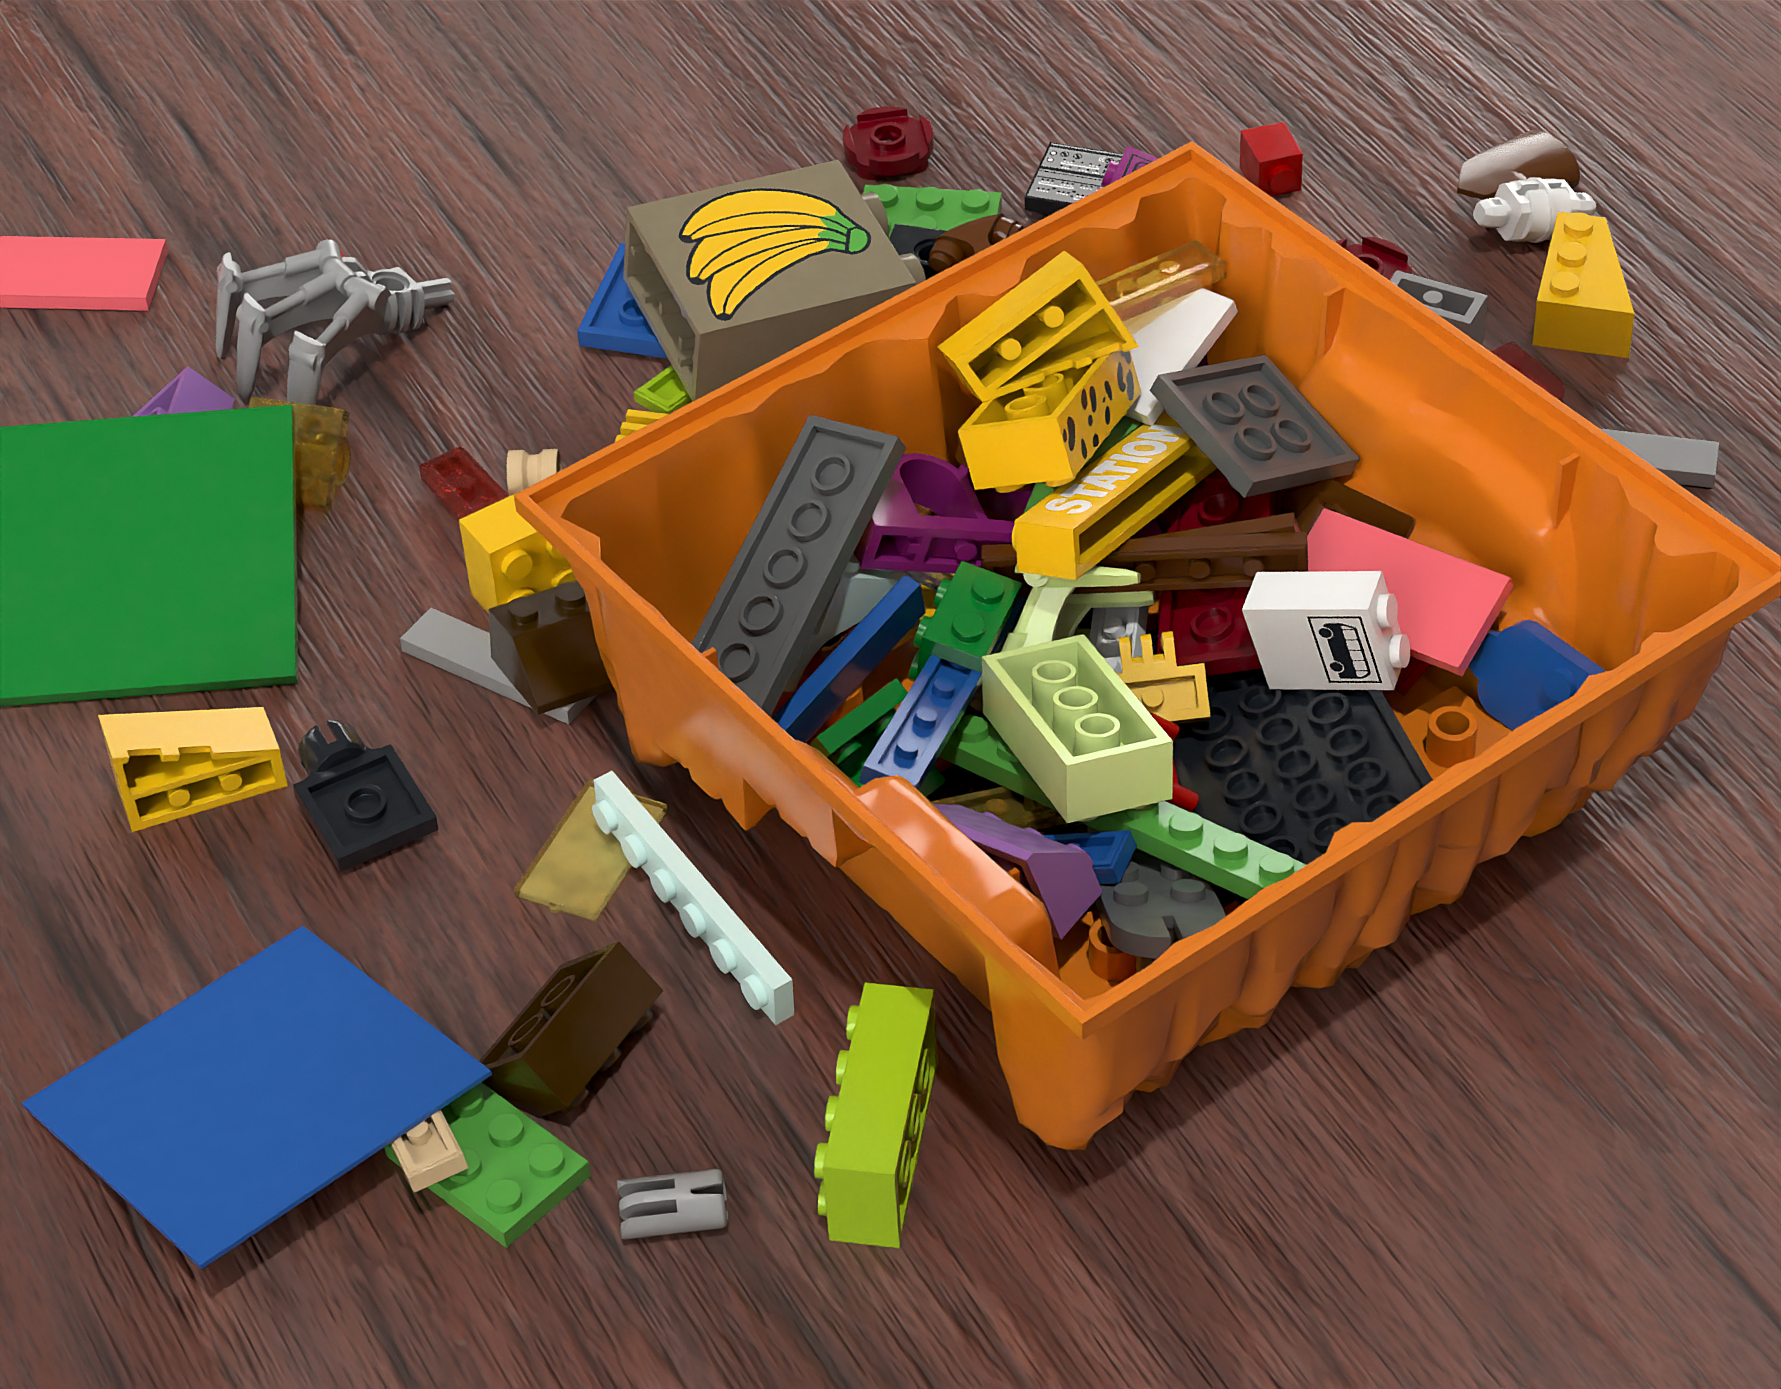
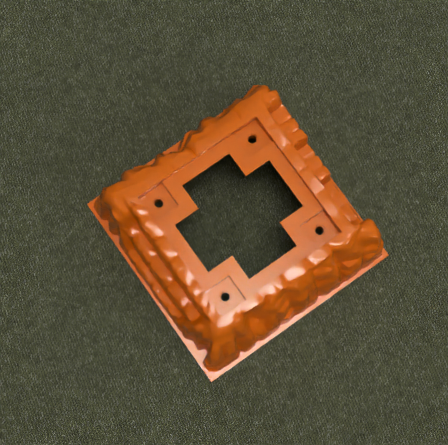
[514,141,1781,1150]

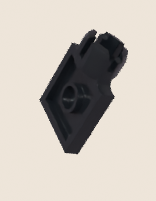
[293,720,438,872]

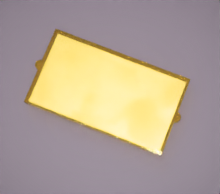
[514,780,668,922]

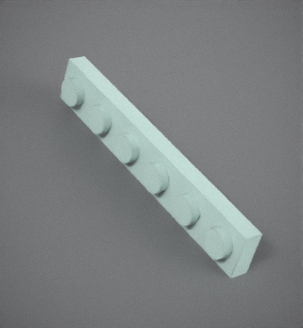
[592,771,794,1025]

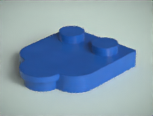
[1469,620,1606,731]

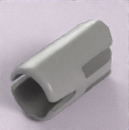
[617,1169,728,1240]

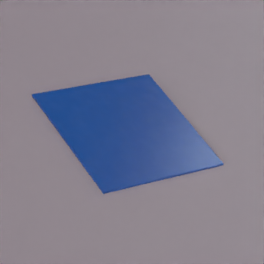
[22,925,492,1270]

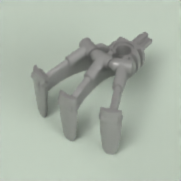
[215,239,455,435]

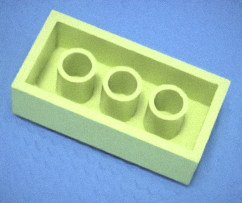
[982,634,1173,823]

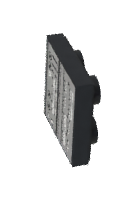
[1024,142,1123,216]

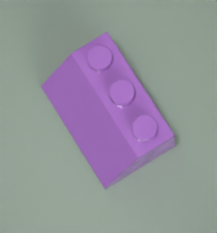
[933,804,1103,939]

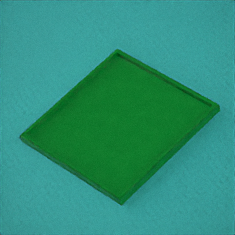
[0,405,298,707]

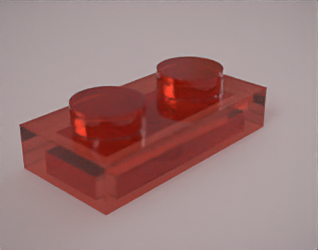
[419,445,509,520]

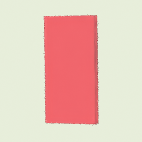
[0,236,168,311]
[1307,508,1514,676]

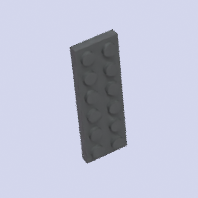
[691,415,906,716]

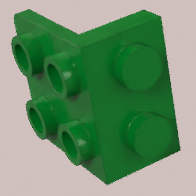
[908,561,1022,682]

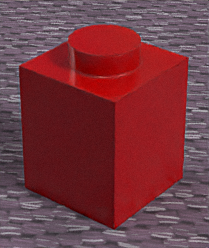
[1240,122,1303,197]

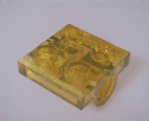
[249,397,351,509]

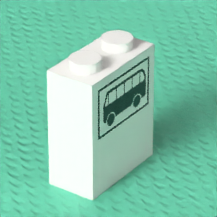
[1242,571,1410,690]

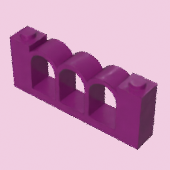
[853,453,1163,574]

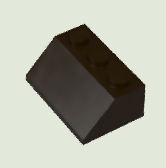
[488,580,614,715]
[479,941,664,1118]

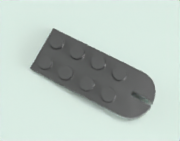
[1072,825,1226,973]

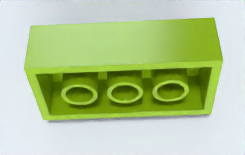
[814,982,938,1248]

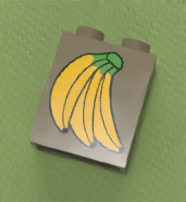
[623,160,926,401]

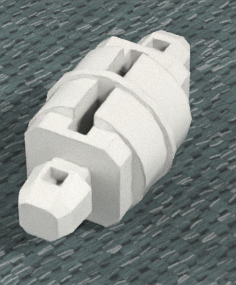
[1473,177,1596,243]

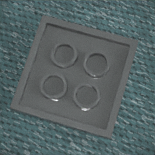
[1149,355,1360,498]

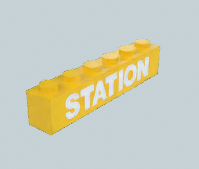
[1012,410,1218,580]

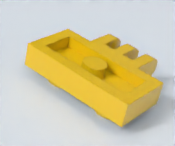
[1116,631,1211,724]

